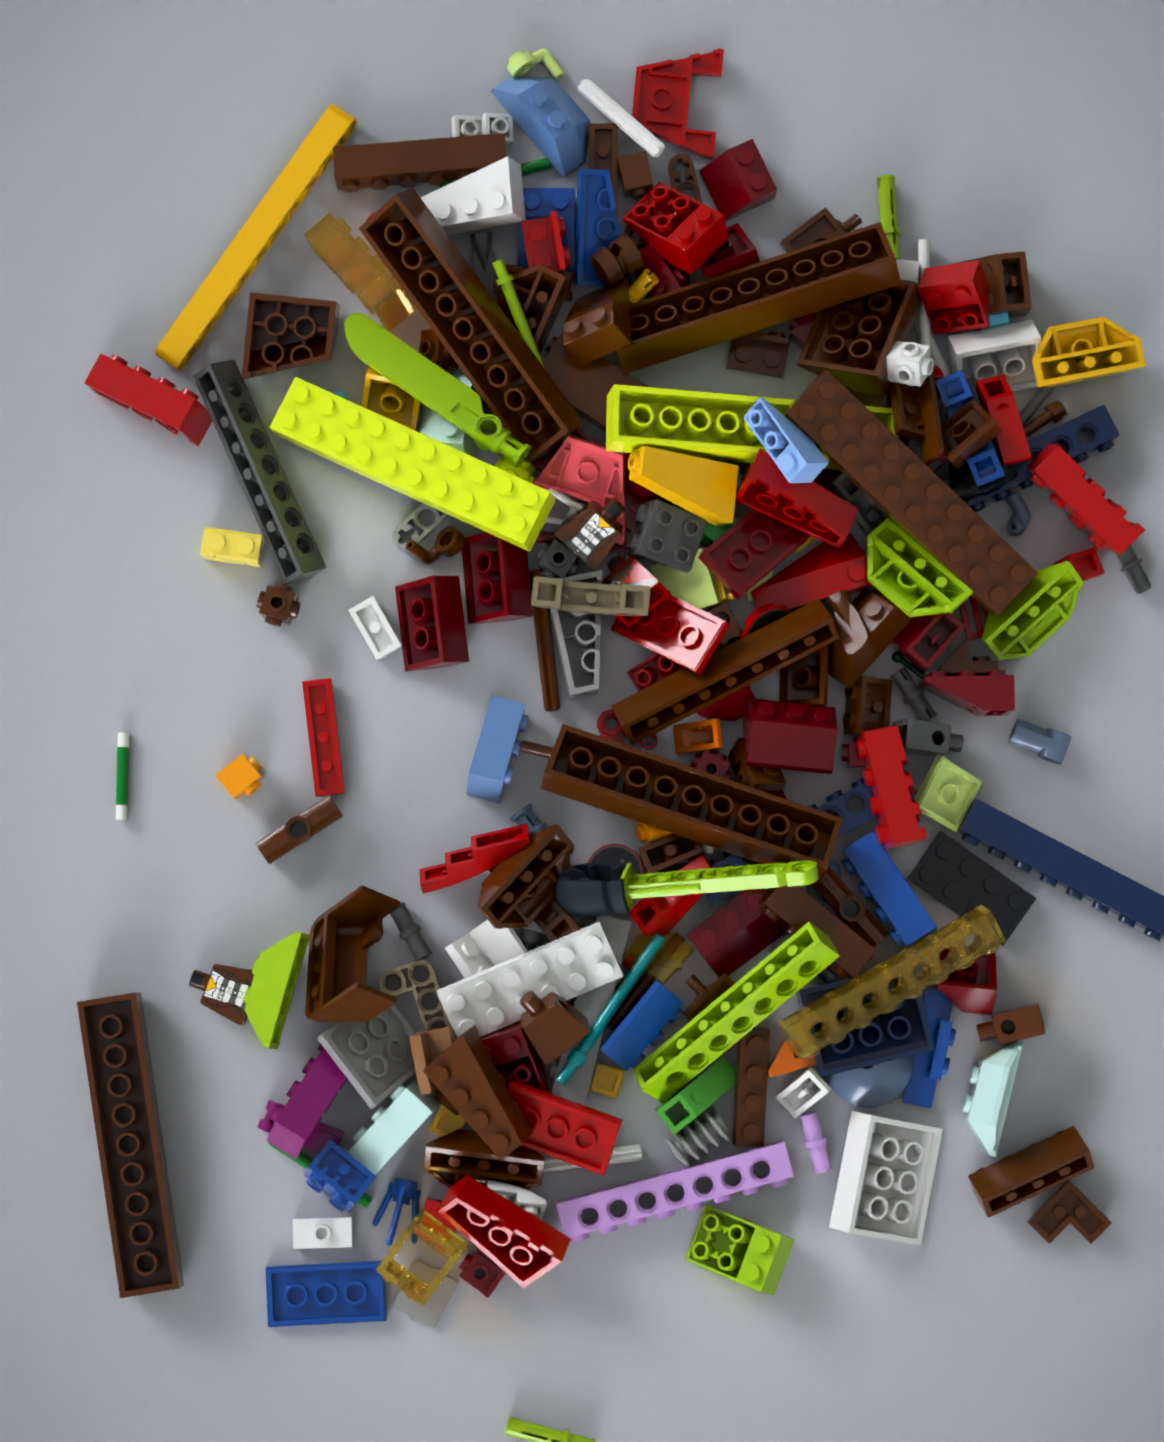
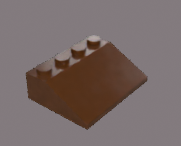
[797,280,922,396]

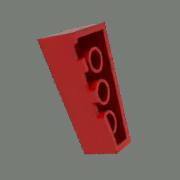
[438,1175,571,1288]

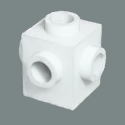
[886,341,934,386]

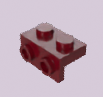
[634,244,690,298]

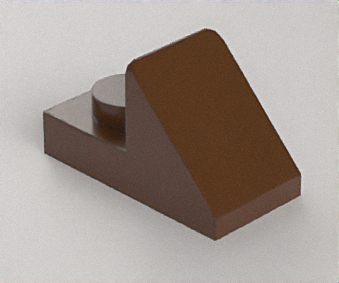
[937,639,998,676]

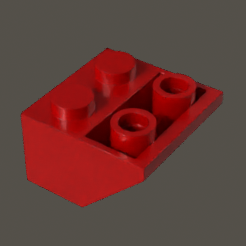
[918,260,990,335]

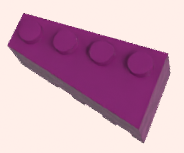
[267,1043,348,1160]

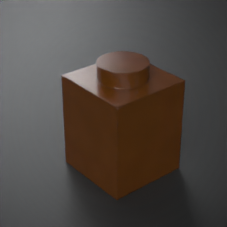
[617,151,653,199]

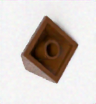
[941,398,1002,470]
[779,646,829,706]

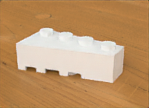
[420,156,526,235]

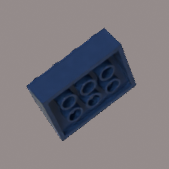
[796,963,935,1077]

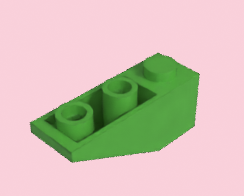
[655,1055,736,1135]

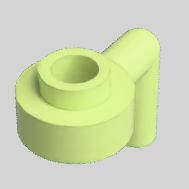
[507,48,564,80]

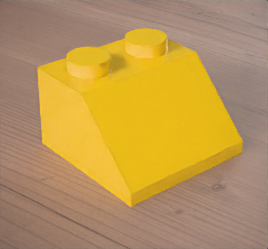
[361,366,423,431]

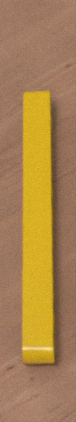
[155,103,357,371]

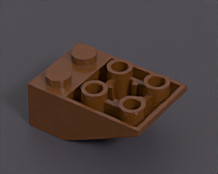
[948,251,1032,318]

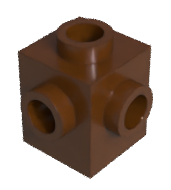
[419,329,458,371]
[256,583,301,627]

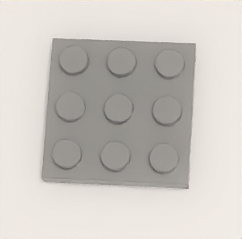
[317,987,416,1109]

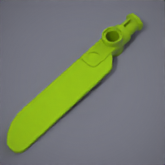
[344,313,531,468]

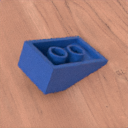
[517,188,575,272]

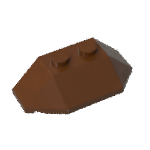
[497,264,567,354]
[826,589,914,689]
[478,824,574,929]
[424,1129,545,1190]

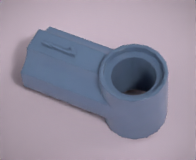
[1009,719,1072,765]

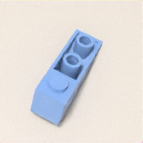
[743,397,828,483]

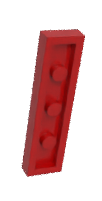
[302,678,345,797]

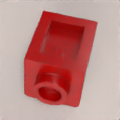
[1053,547,1105,582]

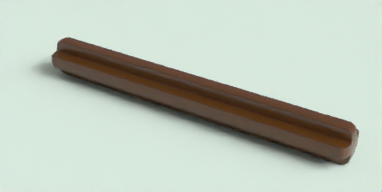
[529,569,561,712]

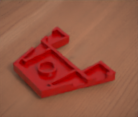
[632,49,724,160]

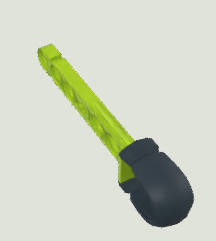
[556,860,819,918]

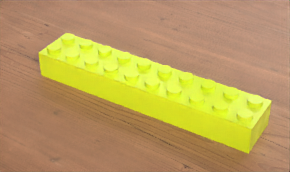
[269,377,556,552]
[606,384,897,470]

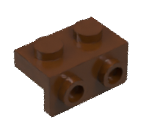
[728,738,786,791]

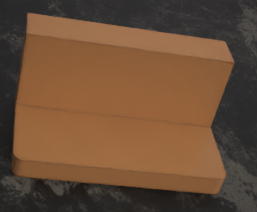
[409,1027,453,1095]

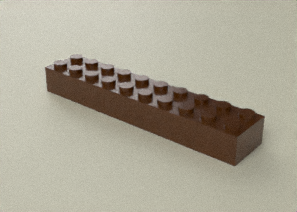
[359,188,584,463]
[616,222,901,375]
[782,369,1038,616]
[541,724,843,884]
[77,992,184,1298]

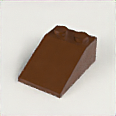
[563,277,632,365]

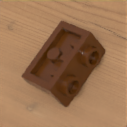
[727,331,791,379]
[843,676,892,735]

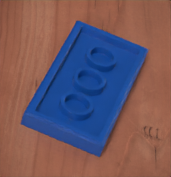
[265,1260,387,1327]

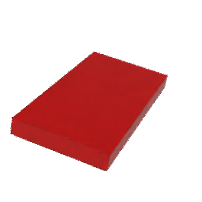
[611,595,730,675]
[507,1080,623,1176]

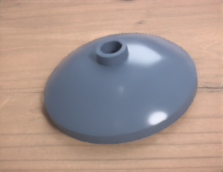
[826,1056,912,1108]

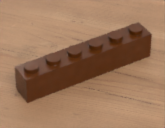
[333,133,507,192]

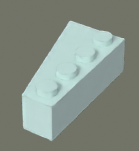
[343,1078,441,1175]

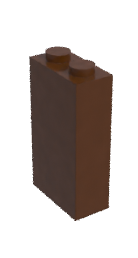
[543,331,649,432]

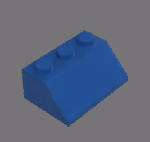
[600,980,683,1071]

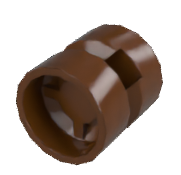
[589,234,644,288]

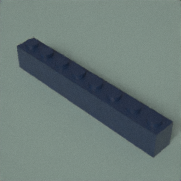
[957,799,1164,942]

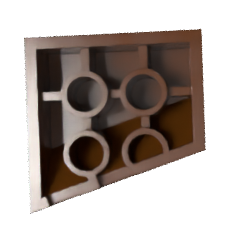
[241,293,340,379]

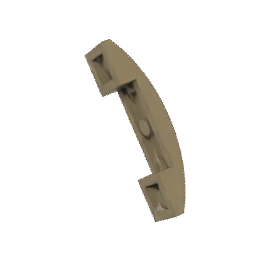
[531,576,651,616]

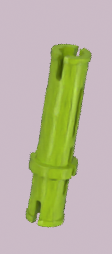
[877,175,901,259]
[505,1416,595,1442]

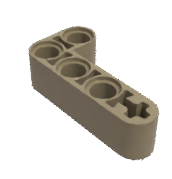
[380,960,457,1042]

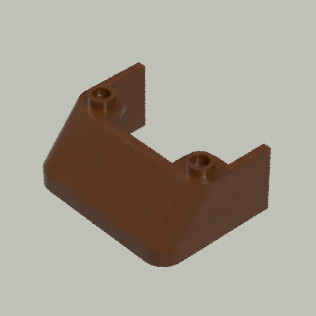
[305,885,400,1022]

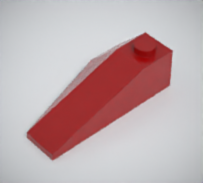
[750,534,872,611]

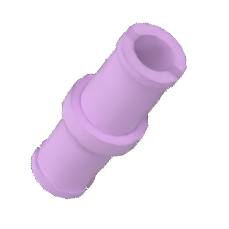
[799,1111,833,1173]

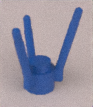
[372,1177,421,1246]

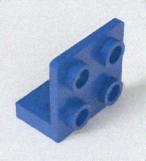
[304,1139,377,1212]

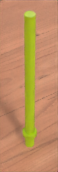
[492,259,567,443]

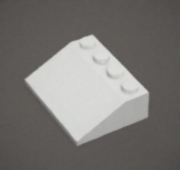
[829,1111,943,1245]

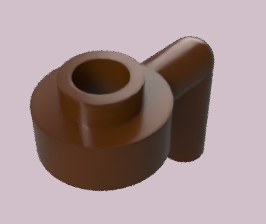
[406,526,465,564]

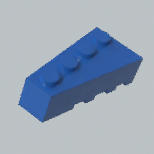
[842,831,937,959]

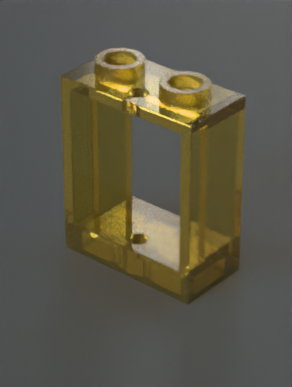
[376,1208,469,1306]

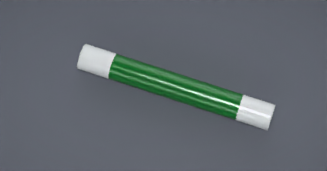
[116,732,129,820]

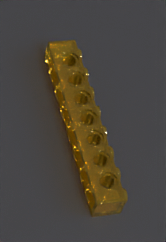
[778,905,1006,1060]

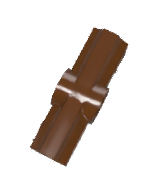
[255,795,343,865]
[811,868,889,948]

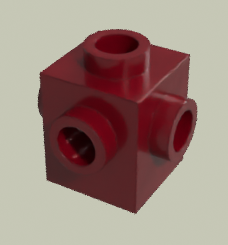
[690,749,732,780]

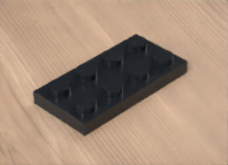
[906,831,1037,946]

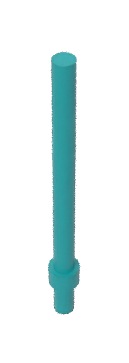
[555,933,665,1086]

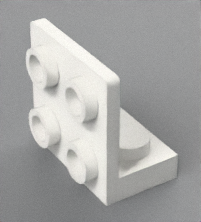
[445,920,528,978]

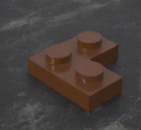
[1027,1180,1112,1244]

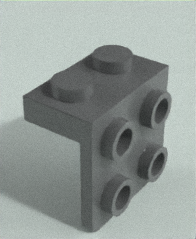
[626,499,706,573]

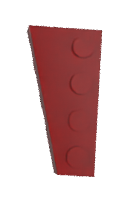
[84,353,212,446]
[1026,443,1145,555]
[735,448,858,549]
[857,725,927,850]

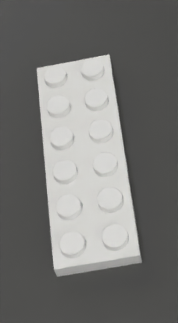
[437,921,624,1038]

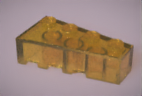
[304,213,414,332]

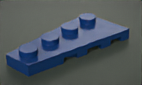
[574,169,632,287]

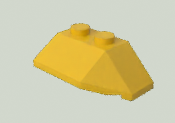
[1032,317,1146,388]

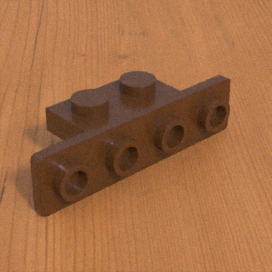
[889,371,944,466]

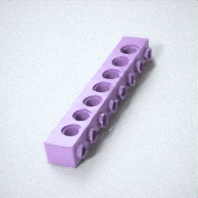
[556,1140,794,1242]

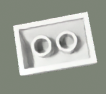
[948,320,1041,392]

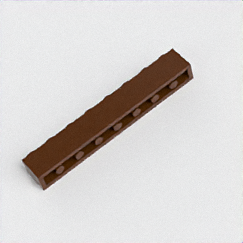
[611,599,840,745]

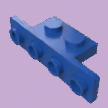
[903,988,956,1108]

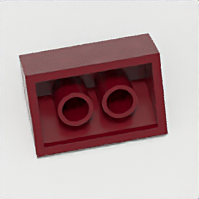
[462,532,533,624]
[395,575,469,672]
[742,698,838,774]
[686,889,787,977]

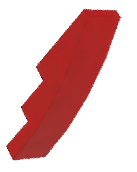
[419,824,530,894]

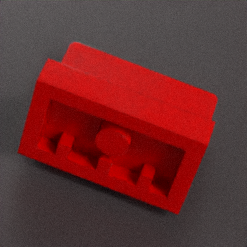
[521,211,570,274]

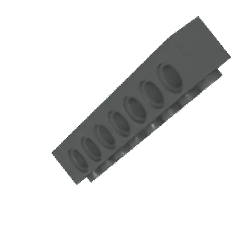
[193,360,327,585]

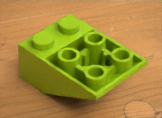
[685,1204,795,1295]

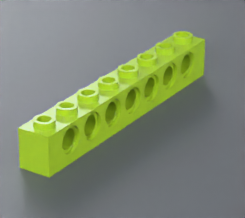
[632,922,840,1103]

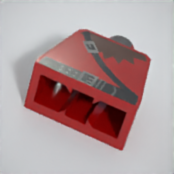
[602,556,671,628]

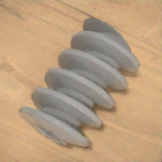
[664,1106,730,1167]

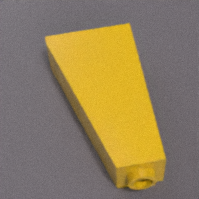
[628,446,739,527]

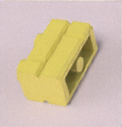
[200,527,265,568]

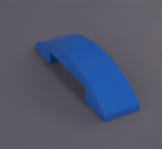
[935,370,1005,487]

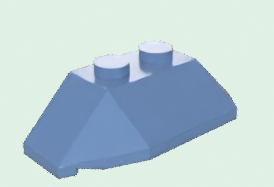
[491,76,590,177]

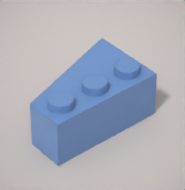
[466,695,529,804]

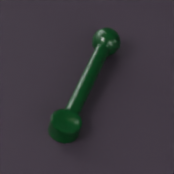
[892,651,926,679]

